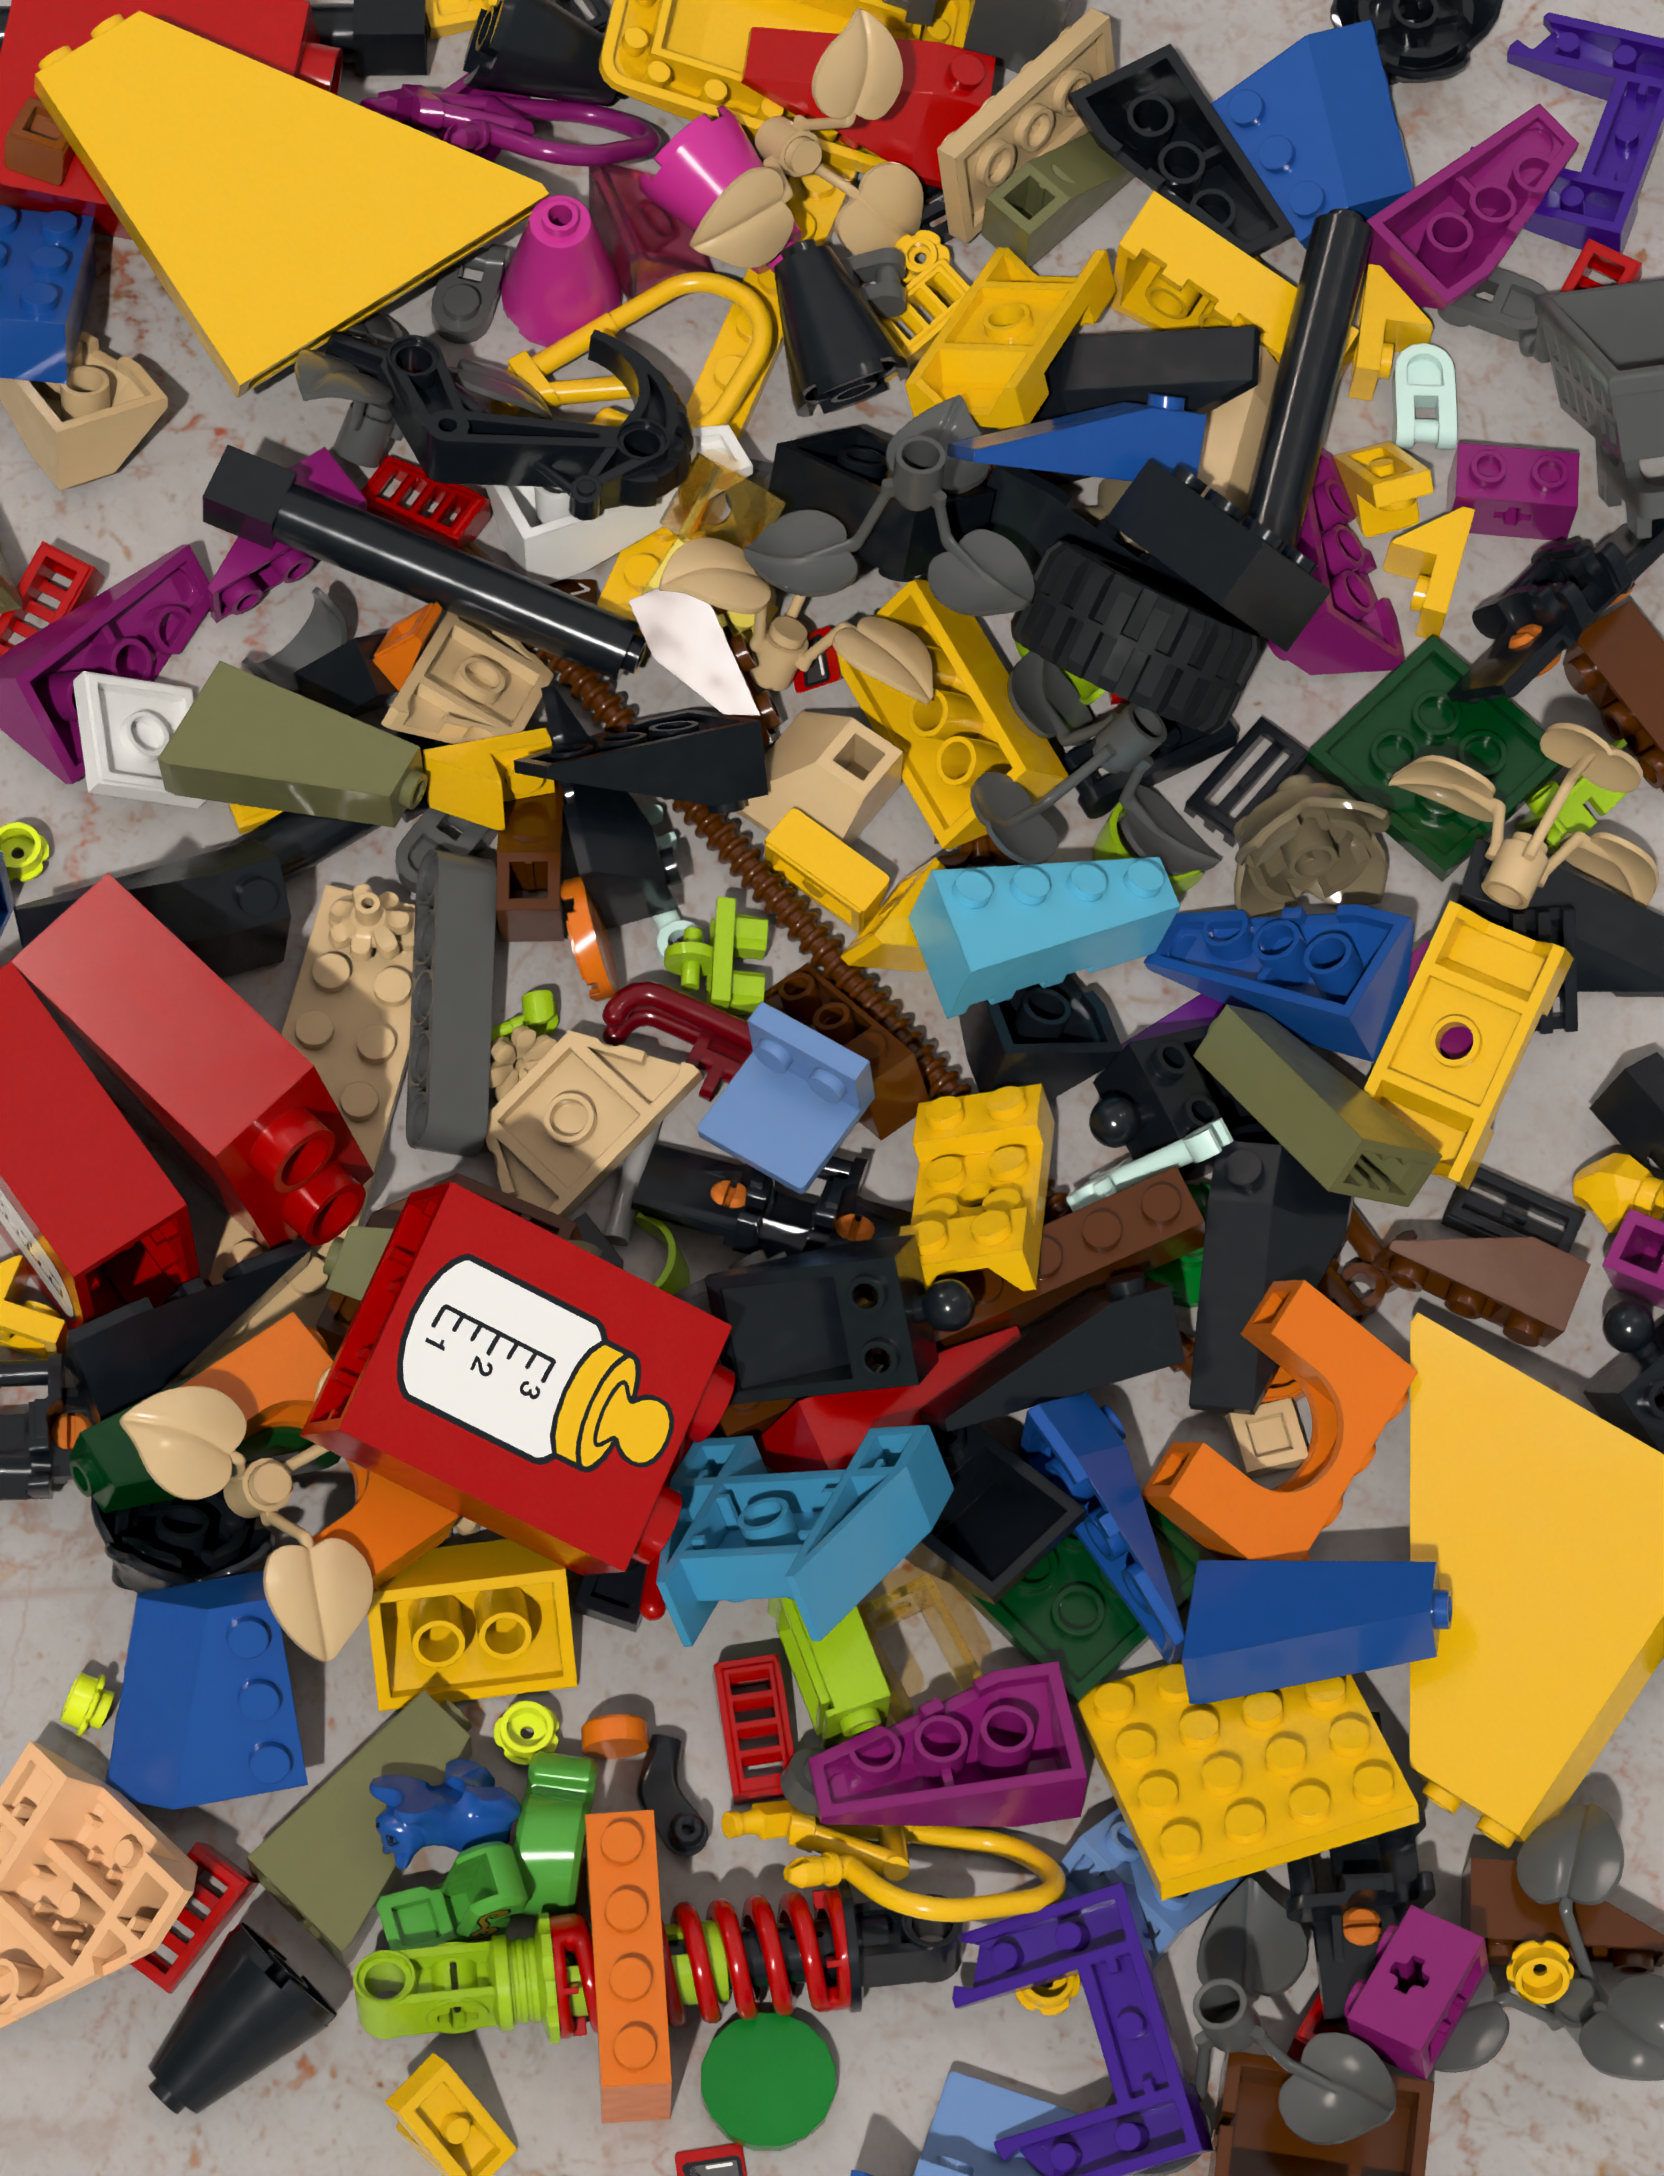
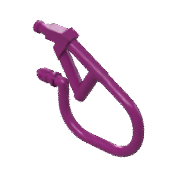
[359,84,661,167]

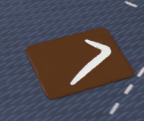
[547,579,596,603]

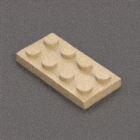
[937,7,1115,244]

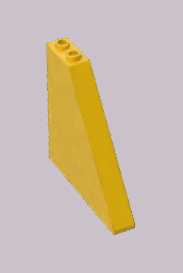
[34,11,549,398]
[1410,1312,1664,1849]

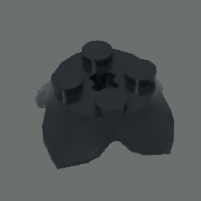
[1330,0,1503,85]
[91,1489,275,1593]

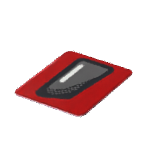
[793,626,841,694]
[675,2143,747,2176]

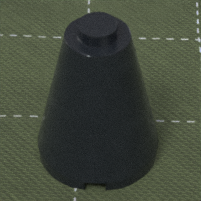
[463,0,625,107]
[774,239,911,417]
[148,1922,337,2114]

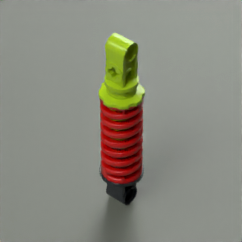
[353,1881,963,2044]

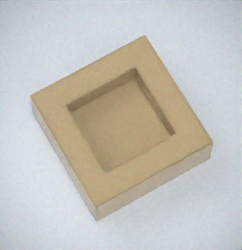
[1226,1397,1308,1479]

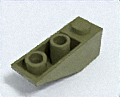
[981,133,1135,268]

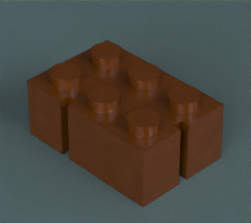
[1208,2052,1435,2176]

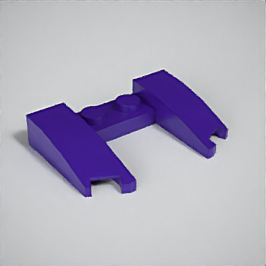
[1470,12,1664,254]
[952,1882,1214,2176]

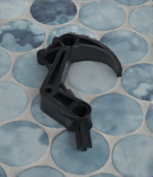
[325,330,694,521]

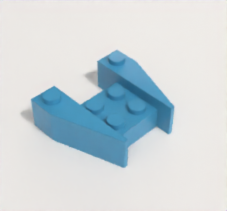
[656,1425,954,1647]

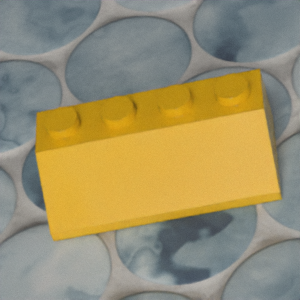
[836,578,1069,850]

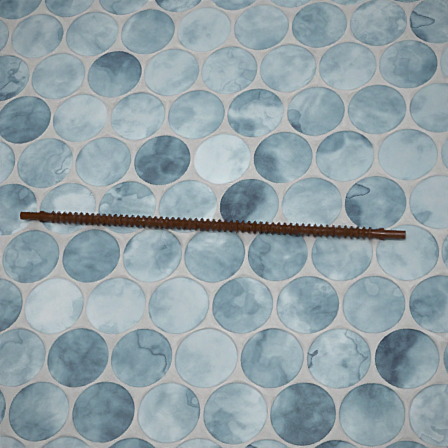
[460,541,1228,1416]

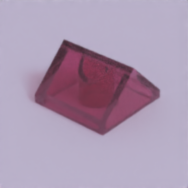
[589,164,716,301]

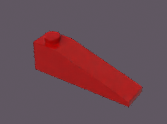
[741,27,996,189]

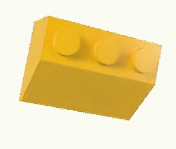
[367,1539,578,1711]

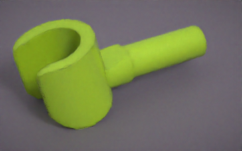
[491,990,558,1044]

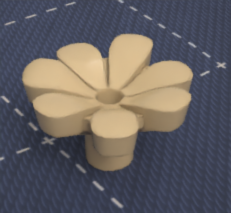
[328,884,412,962]
[489,1026,557,1102]

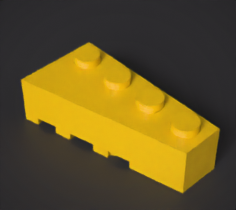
[1109,191,1360,385]

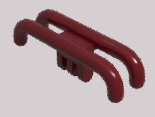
[602,981,753,1102]

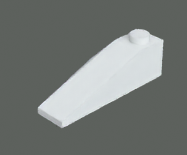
[485,425,753,585]

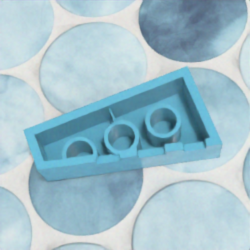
[908,857,1180,1019]

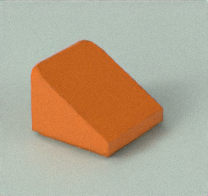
[372,602,443,691]

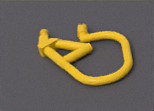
[489,272,773,428]
[721,1800,1066,1923]

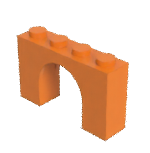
[1141,1280,1418,1561]
[179,1312,459,1591]
[585,1810,672,2124]

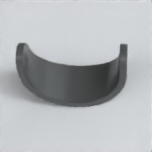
[242,587,348,695]

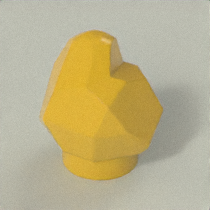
[1571,1153,1664,1233]

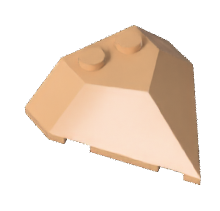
[0,1741,198,2029]

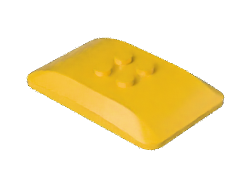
[599,0,970,174]

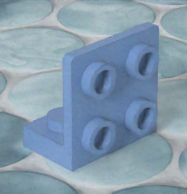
[697,1001,875,1194]
[1059,1807,1247,1967]
[913,2071,1077,2176]

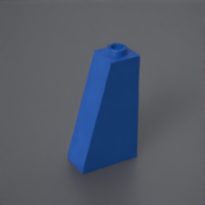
[1182,1560,1452,1704]

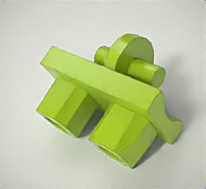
[664,896,768,1015]

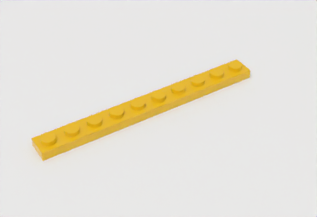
[596,162,857,674]

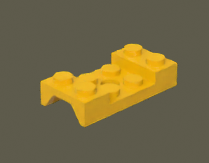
[904,247,1117,431]
[1363,901,1574,1190]
[899,1083,1055,1291]

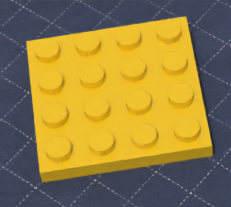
[1074,1660,1419,1901]

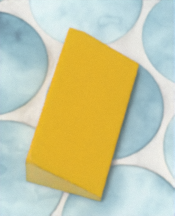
[764,808,890,933]

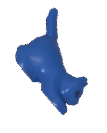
[369,1759,521,1870]

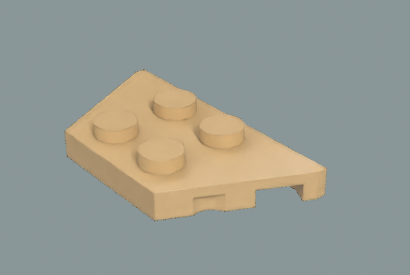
[381,612,554,744]
[485,1030,704,1218]

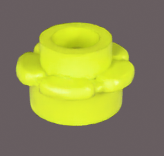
[0,822,49,882]
[59,1671,115,1736]
[494,1700,559,1766]

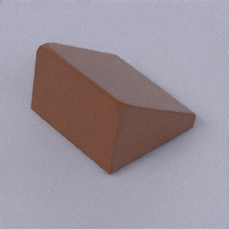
[4,97,74,185]

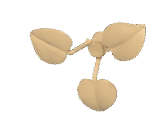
[689,8,924,268]
[659,519,933,706]
[1388,723,1659,909]
[119,1365,373,1662]

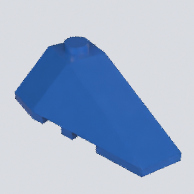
[947,393,1207,482]
[1018,1392,1185,1665]

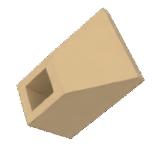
[736,711,903,846]

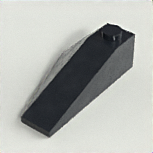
[1029,326,1260,485]
[1456,839,1664,997]
[919,1272,1185,1432]

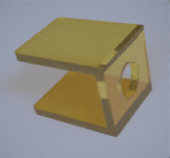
[659,452,786,550]
[857,1573,982,1724]

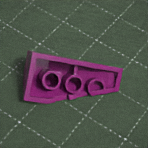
[1364,103,1579,310]
[1266,447,1405,675]
[0,544,210,784]
[808,1661,1088,1827]

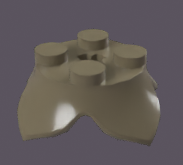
[1233,774,1391,917]

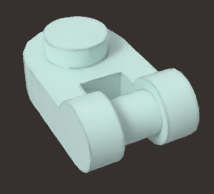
[1392,343,1457,450]

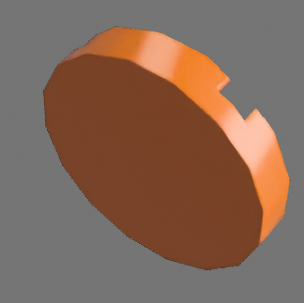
[561,876,619,1002]

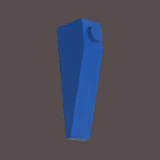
[1144,904,1415,1062]

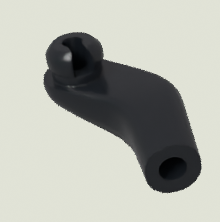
[636,1734,708,1857]

